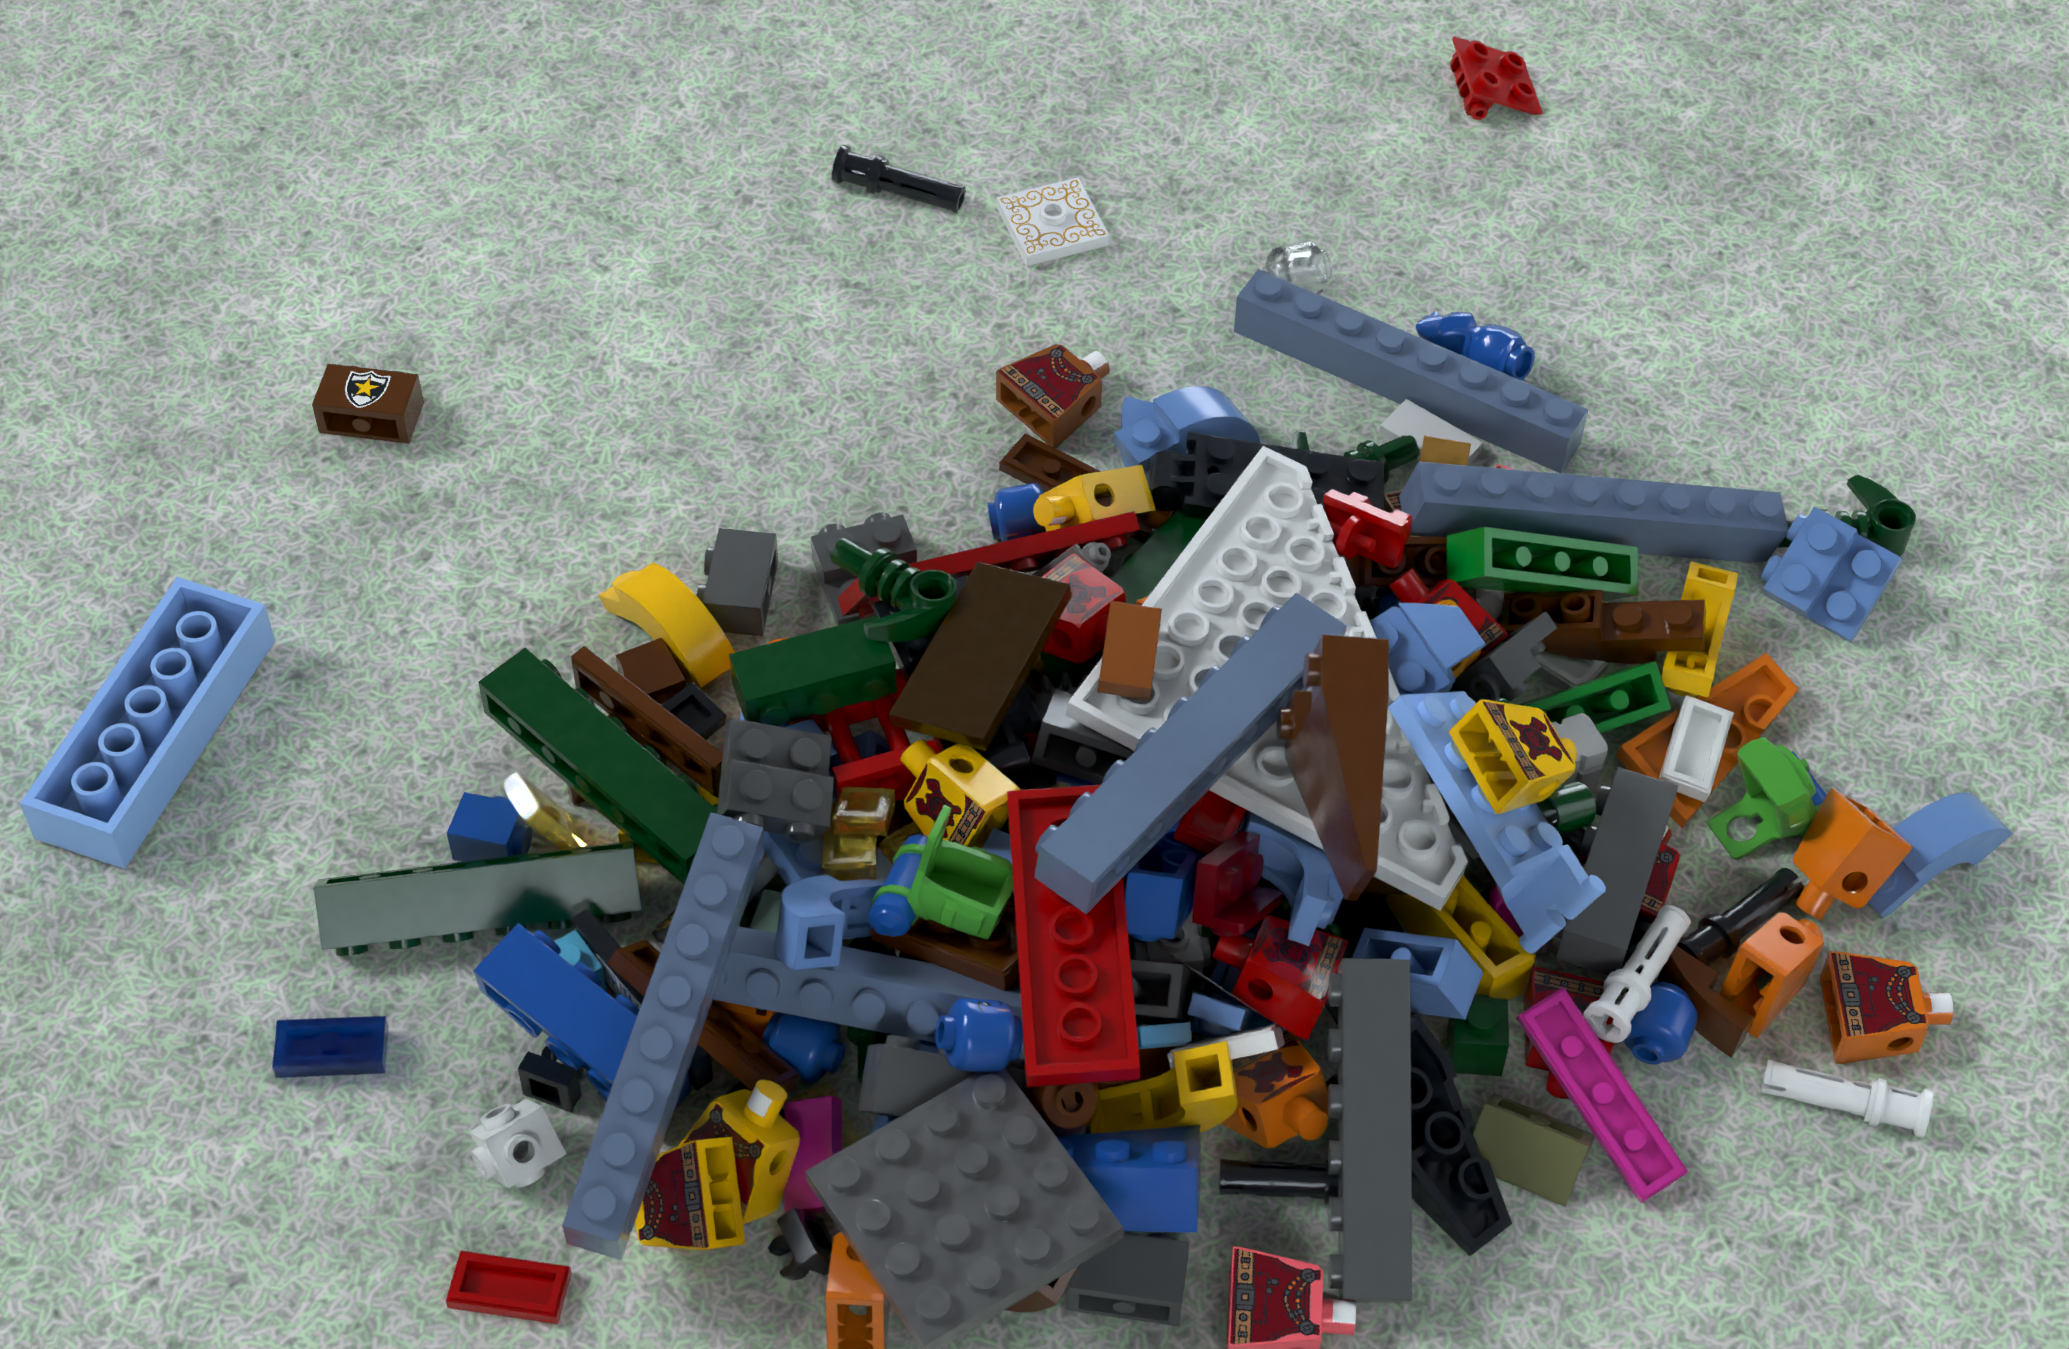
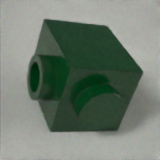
[1447,994,1509,1076]

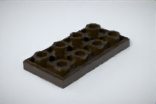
[889,562,1072,751]

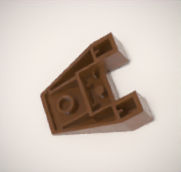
[1276,634,1389,901]

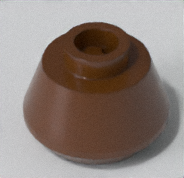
[1025,1082,1100,1137]

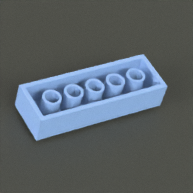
[20,577,275,869]

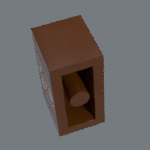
[312,363,424,444]

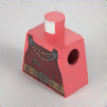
[1226,1247,1356,1349]

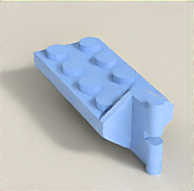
[1388,691,1606,954]

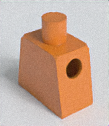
[1793,788,1913,920]
[1719,912,1824,1038]

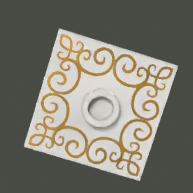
[997,177,1110,266]

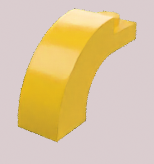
[1661,561,1739,697]
[599,562,735,688]
[1090,1041,1238,1134]

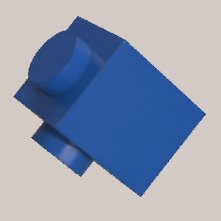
[447,792,533,862]

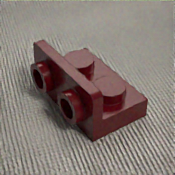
[1192,830,1283,937]

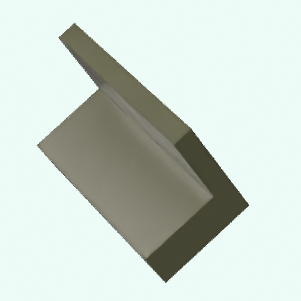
[1473,1093,1595,1206]

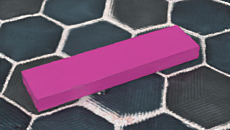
[1516,987,1688,1203]

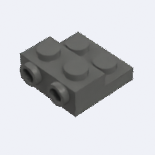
[811,512,917,625]
[1450,612,1557,703]
[717,718,834,843]

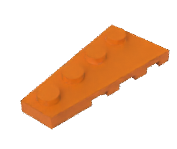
[1616,653,1799,828]

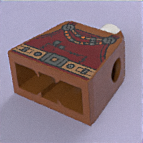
[996,344,1110,448]

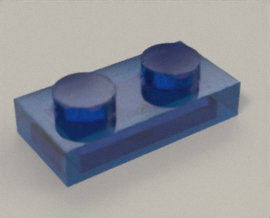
[272,1016,389,1078]

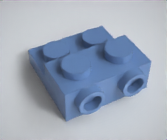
[1761,507,1902,643]

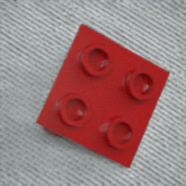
[1450,36,1543,120]

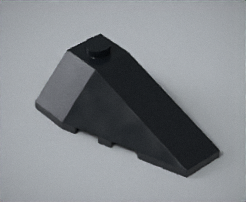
[1326,1015,1512,1256]

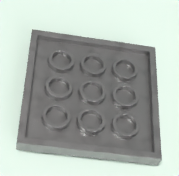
[805,1068,1124,1349]

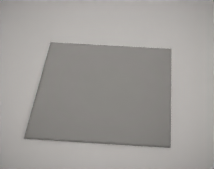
[1160,948,1257,1012]

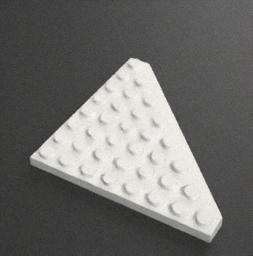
[1066,446,1468,911]

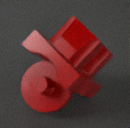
[1323,489,1413,569]

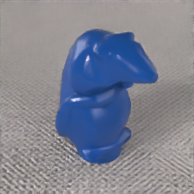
[1415,311,1535,381]

